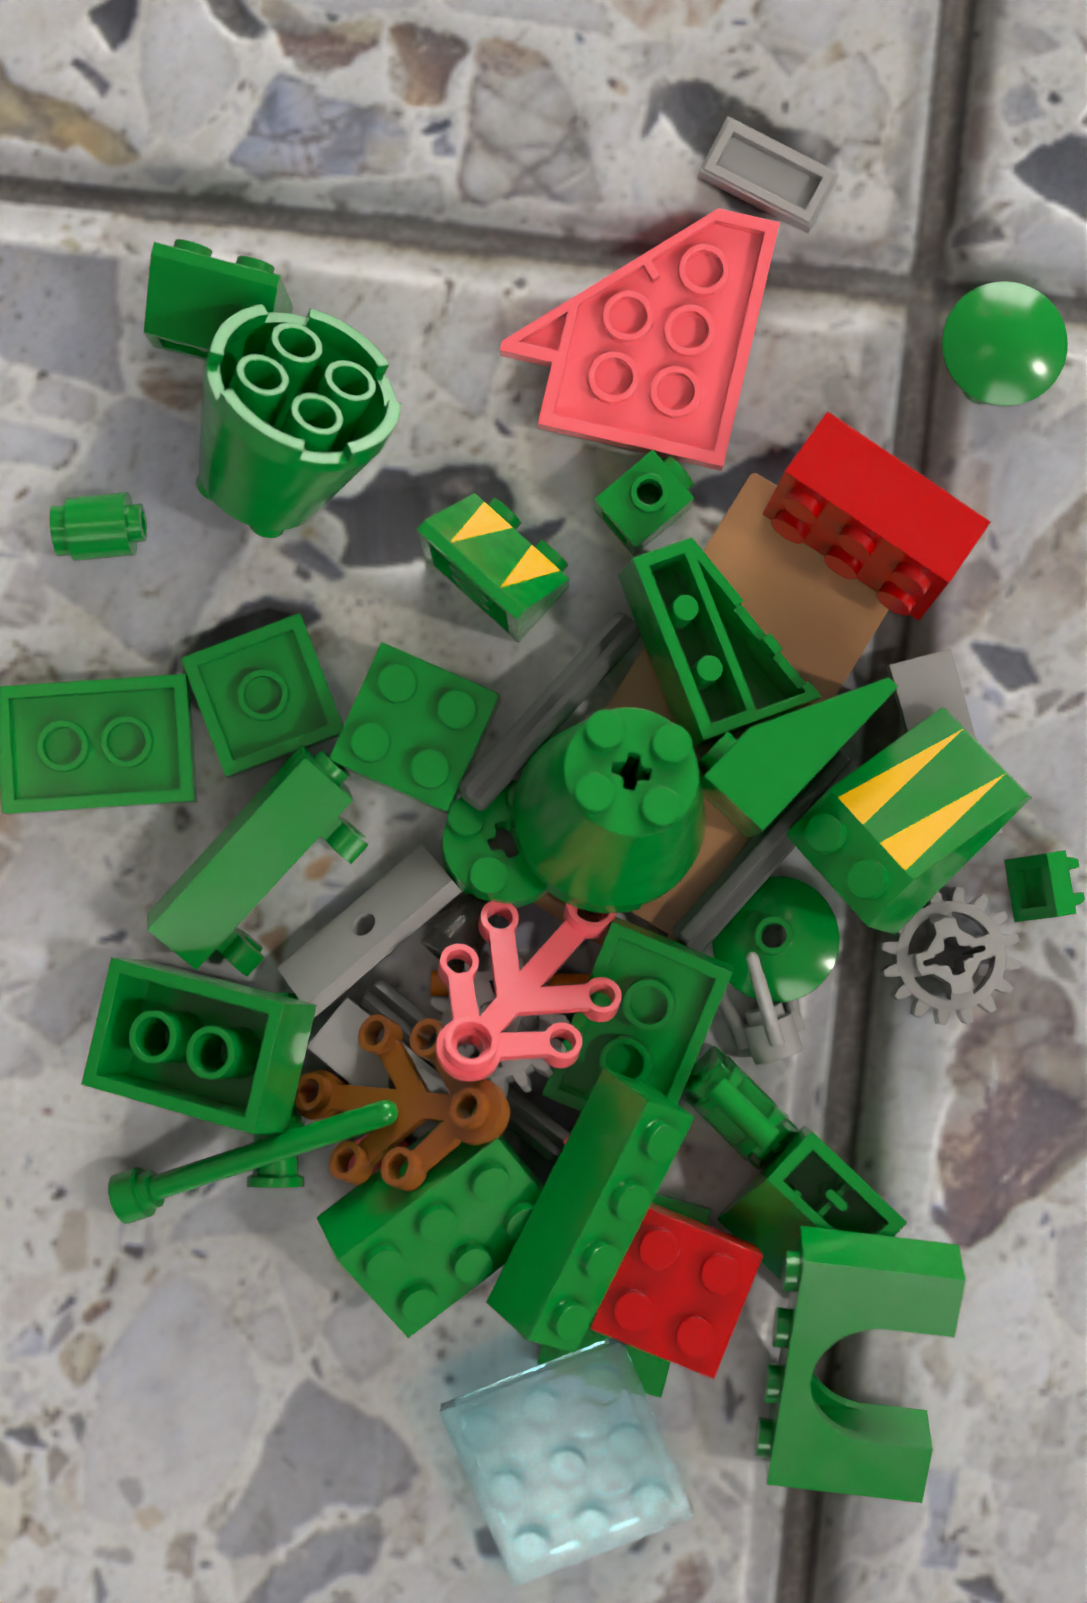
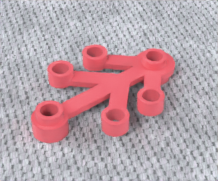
[436,901,622,1082]

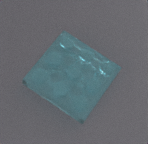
[439,1337,694,1587]

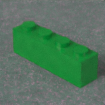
[486,1068,695,1353]

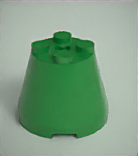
[196,304,401,538]
[511,707,706,913]

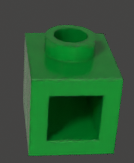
[593,450,694,557]

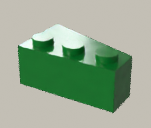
[618,537,822,750]

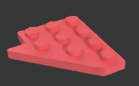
[500,208,780,471]

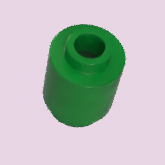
[49,492,147,561]

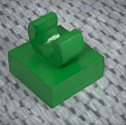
[1004,850,1085,923]

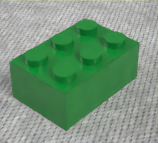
[81,957,317,1134]
[316,1104,544,1338]

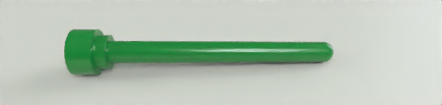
[108,1099,398,1224]

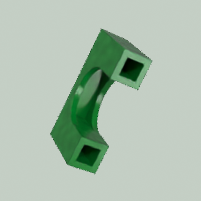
[754,1226,966,1503]

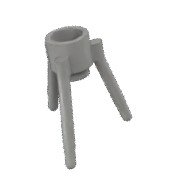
[718,925,805,1065]

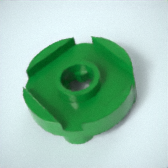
[440,780,548,908]

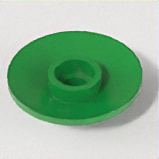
[712,876,840,1003]

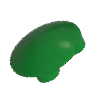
[942,281,1068,407]

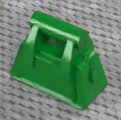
[682,1046,798,1170]

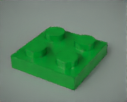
[181,613,344,779]

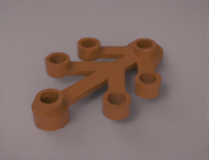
[294,1014,510,1191]

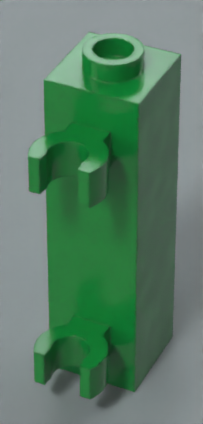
[147,745,368,977]

